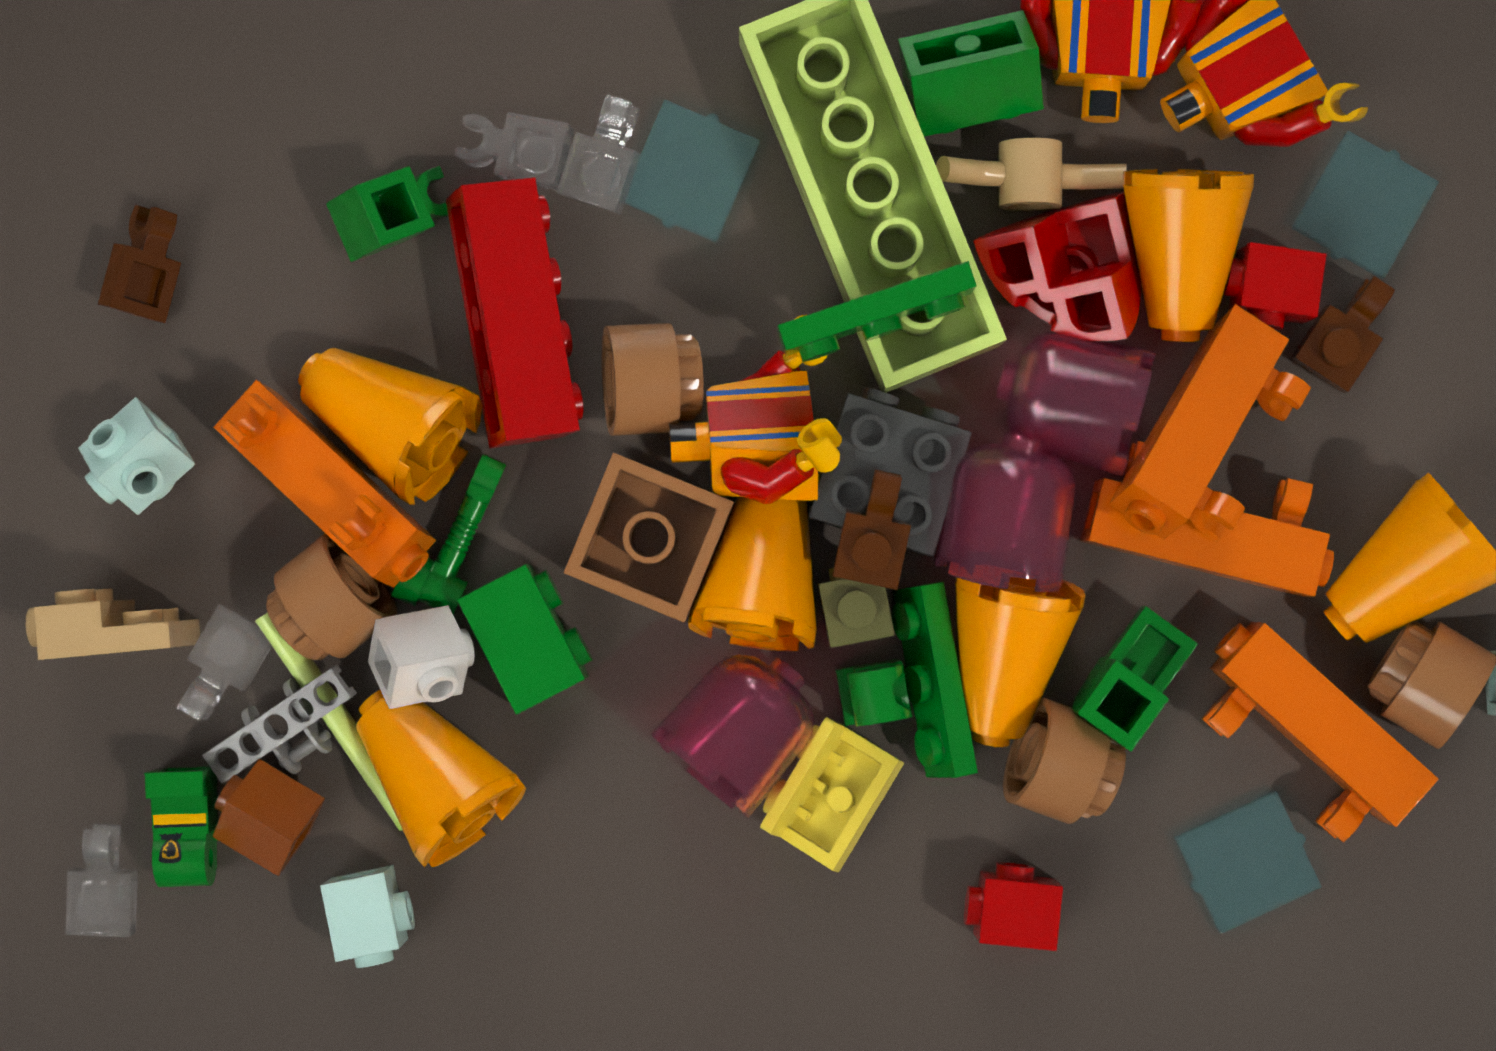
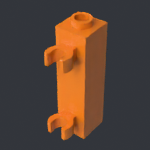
[1109,304,1311,541]
[213,379,436,588]
[1080,441,1334,597]
[1201,622,1439,843]

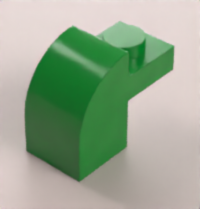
[1072,606,1198,752]

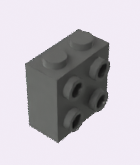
[808,387,972,557]

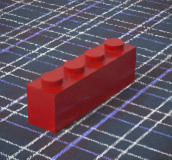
[446,177,584,449]

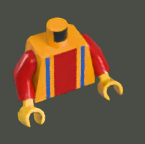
[1020,0,1203,123]
[1160,0,1368,147]
[669,315,842,504]

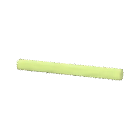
[255,612,402,831]

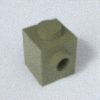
[817,568,895,648]

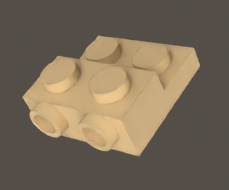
[26,589,201,660]

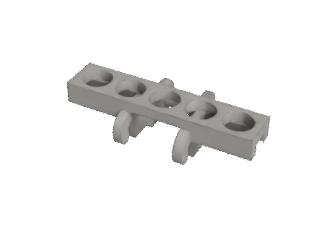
[202,664,357,784]

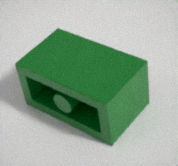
[898,10,1044,137]
[457,564,593,715]

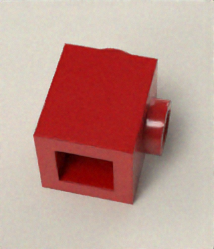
[1223,242,1327,330]
[964,862,1063,951]

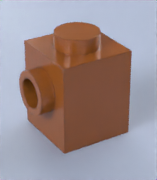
[213,759,325,877]

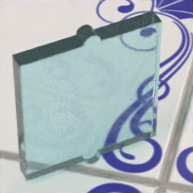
[621,99,760,243]
[1292,131,1439,279]
[1174,791,1322,934]

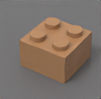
[564,452,734,623]

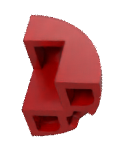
[973,191,1141,341]

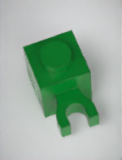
[326,166,448,262]

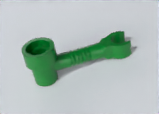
[391,455,506,614]

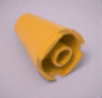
[1123,169,1254,342]
[298,348,482,505]
[1323,472,1496,643]
[688,497,817,651]
[956,564,1086,747]
[356,690,526,867]

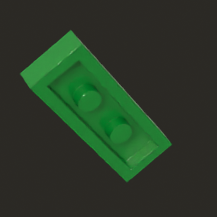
[777,261,977,362]
[892,582,978,778]

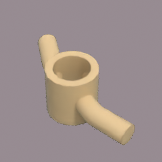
[936,138,1126,212]

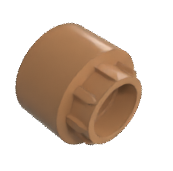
[601,323,704,436]
[266,533,397,660]
[1367,621,1496,750]
[1003,698,1126,824]

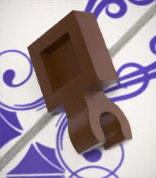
[97,205,181,323]
[1290,276,1395,393]
[832,469,911,590]

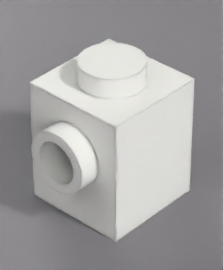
[368,605,475,709]

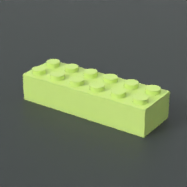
[739,0,1007,393]

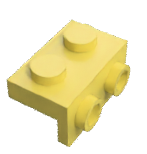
[760,717,904,872]

